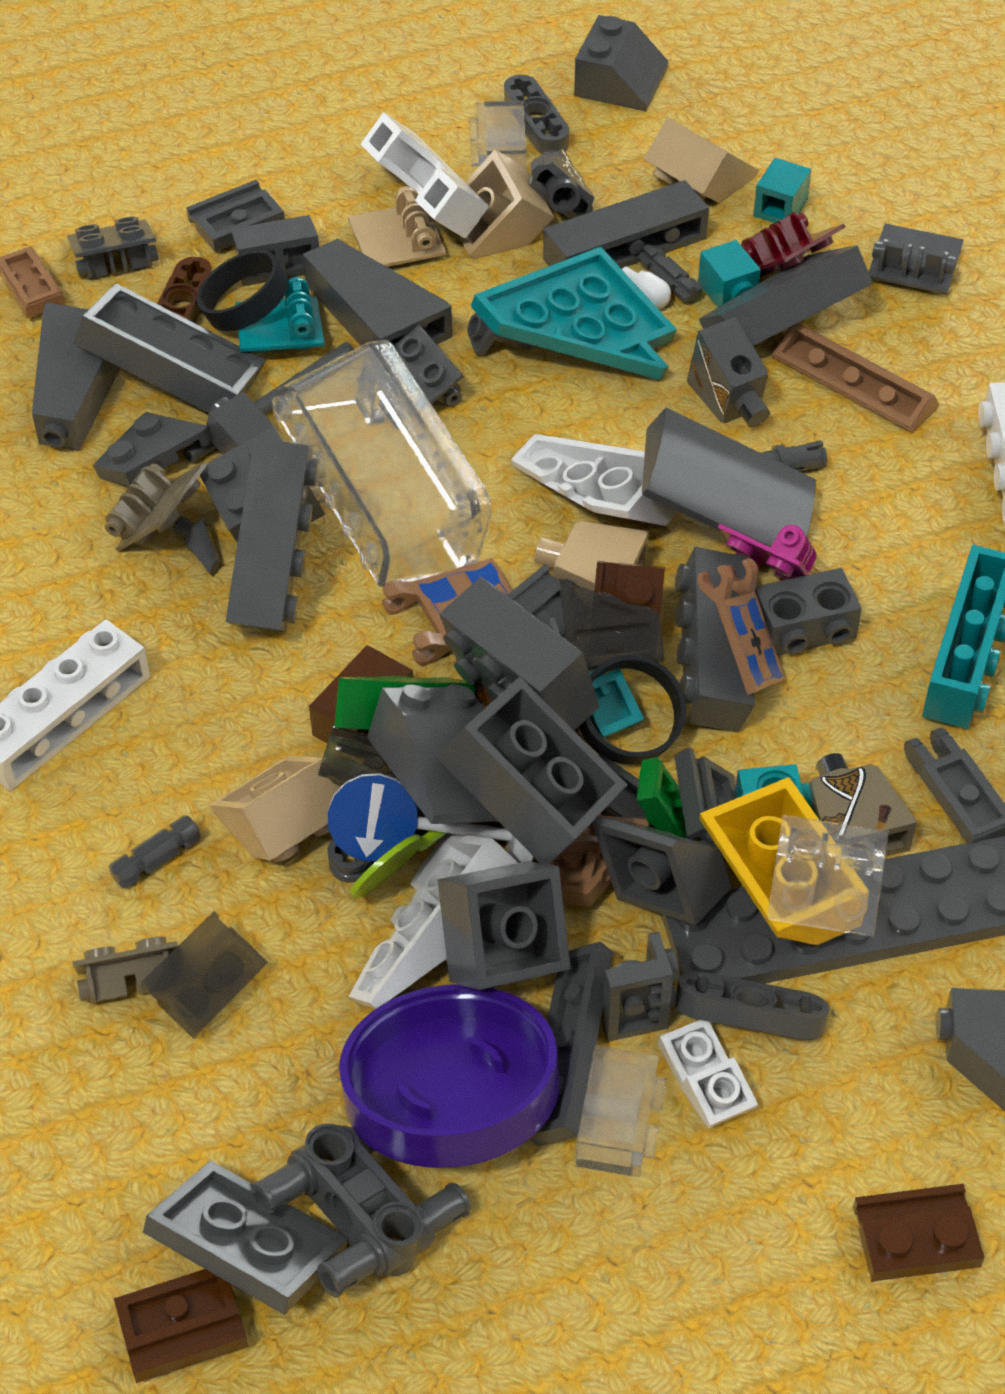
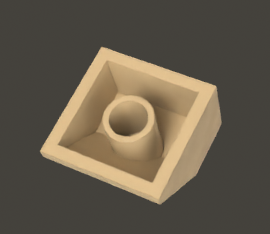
[644,117,759,203]
[459,149,554,259]
[209,755,340,863]

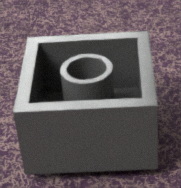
[200,425,325,543]
[437,861,571,990]

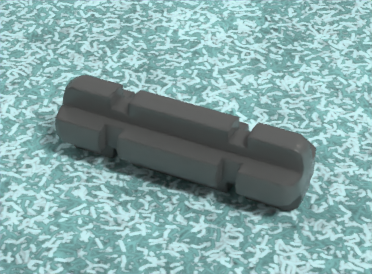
[638,244,702,304]
[109,815,201,888]

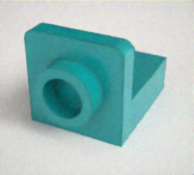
[589,669,644,739]

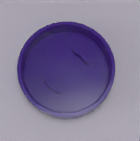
[339,984,560,1168]

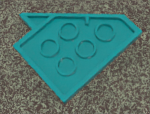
[471,247,677,380]

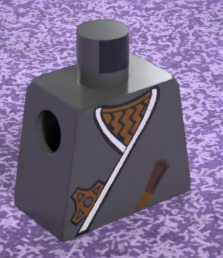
[687,317,770,427]

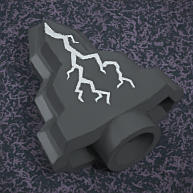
[529,149,594,219]

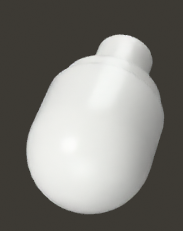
[622,266,671,310]

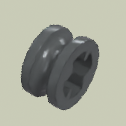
[327,839,373,883]

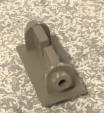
[73,937,184,1004]

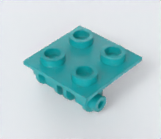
[235,277,325,353]

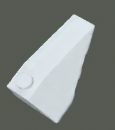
[511,434,678,526]

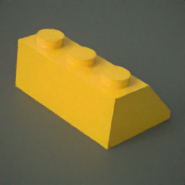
[699,777,869,945]

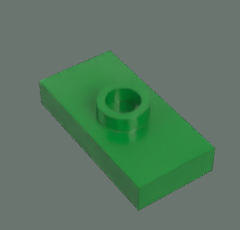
[636,757,695,841]

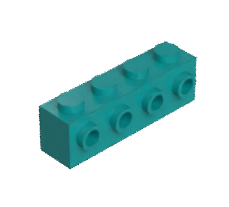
[922,544,1005,729]

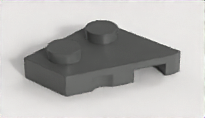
[93,412,213,486]

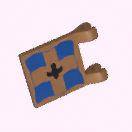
[382,558,513,666]
[697,558,786,695]

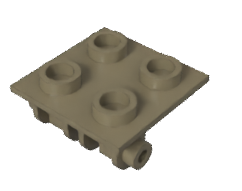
[105,462,207,552]

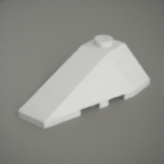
[348,833,518,1009]

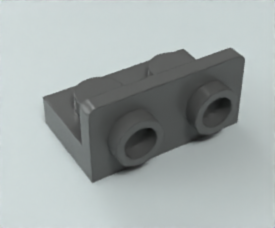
[602,932,679,1042]

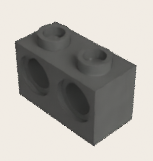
[755,568,862,656]

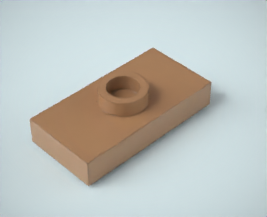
[0,246,65,318]

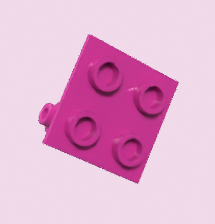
[718,524,817,581]

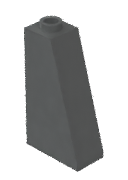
[302,239,452,362]
[699,245,873,346]
[32,302,120,451]

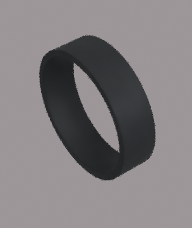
[197,250,289,331]
[579,655,686,765]

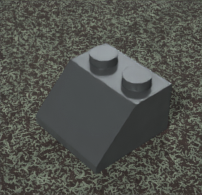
[574,15,668,111]
[592,816,732,925]

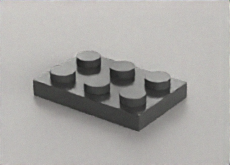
[143,1160,348,1315]

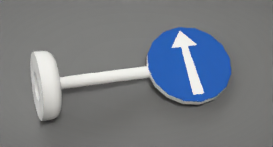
[327,773,533,863]

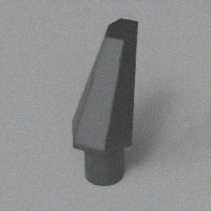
[173,516,221,576]

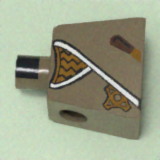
[809,753,917,865]

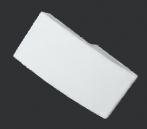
[657,1020,758,1128]

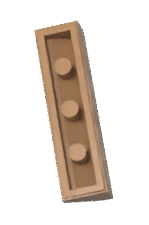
[771,323,939,434]

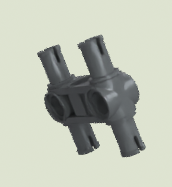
[249,1124,471,1298]

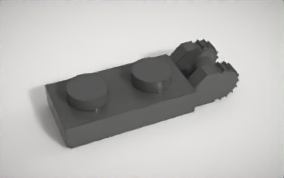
[904,727,1005,844]

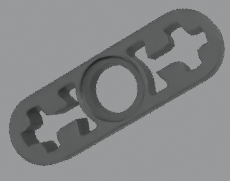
[504,75,569,154]
[675,971,830,1040]

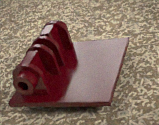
[741,212,846,277]

